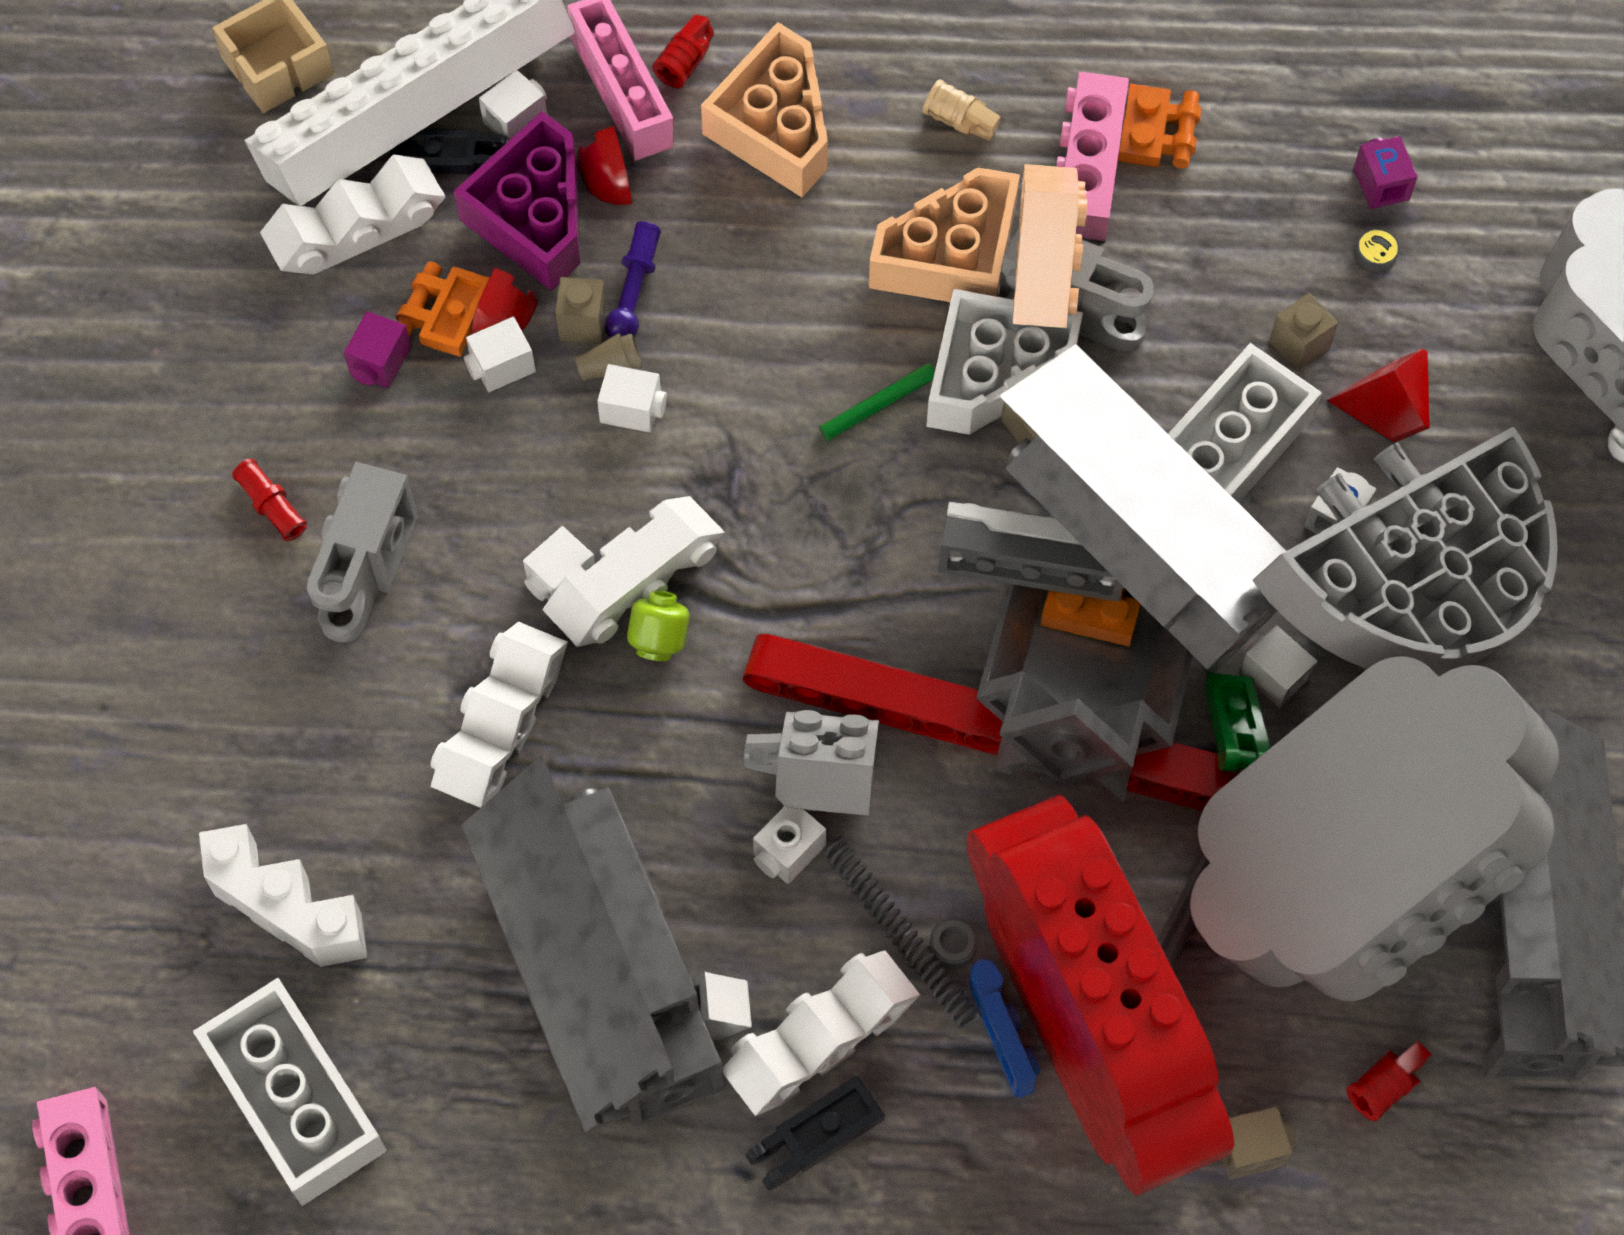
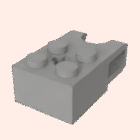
[999,228,1154,352]
[307,462,418,642]

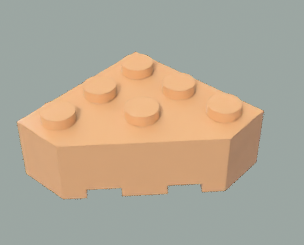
[701,22,828,198]
[1012,164,1087,328]
[869,168,1020,302]

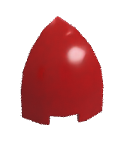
[576,126,632,205]
[471,267,539,335]

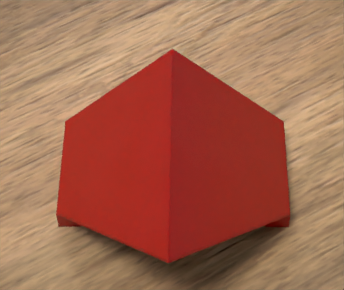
[1326,349,1430,443]

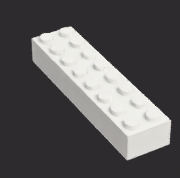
[244,0,576,206]

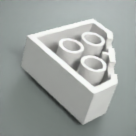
[926,289,1083,435]

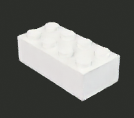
[1168,343,1322,503]
[193,978,387,1206]

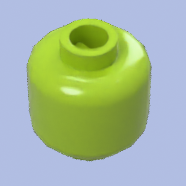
[627,591,690,661]

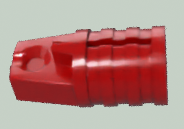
[652,14,714,89]
[1346,1041,1431,1121]

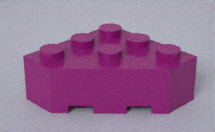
[453,111,581,291]

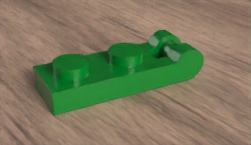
[1203,672,1270,773]

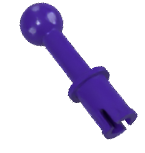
[605,221,661,338]

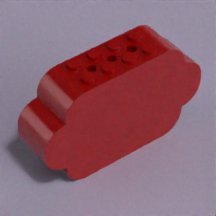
[967,794,1234,1196]

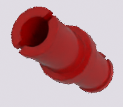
[232,458,308,542]

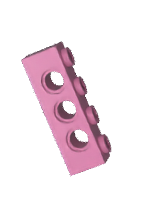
[568,0,673,161]
[1056,71,1129,241]
[32,1087,130,1235]

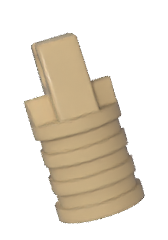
[923,79,1000,141]

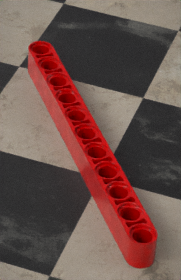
[742,634,1240,811]

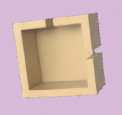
[212,0,334,113]

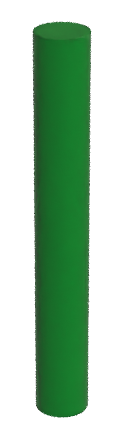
[819,363,935,441]

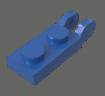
[969,958,1040,1098]

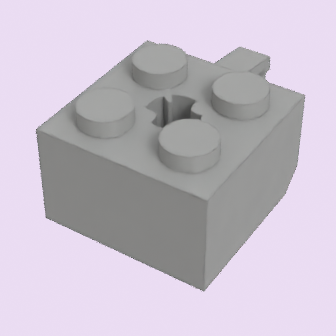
[744,710,879,816]

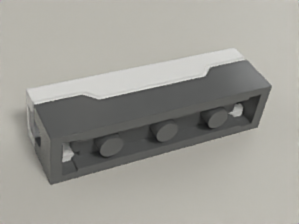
[938,502,1123,602]

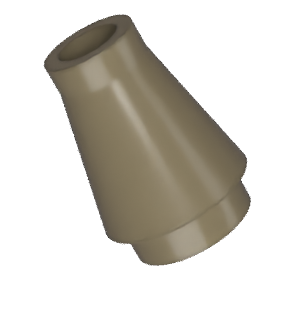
[575,333,643,382]

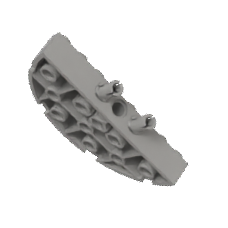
[1252,426,1558,677]

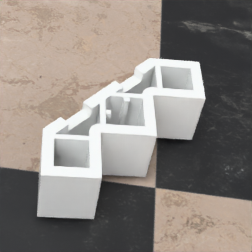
[260,154,446,275]
[542,496,724,647]
[431,622,568,808]
[199,824,367,967]
[722,950,920,1116]

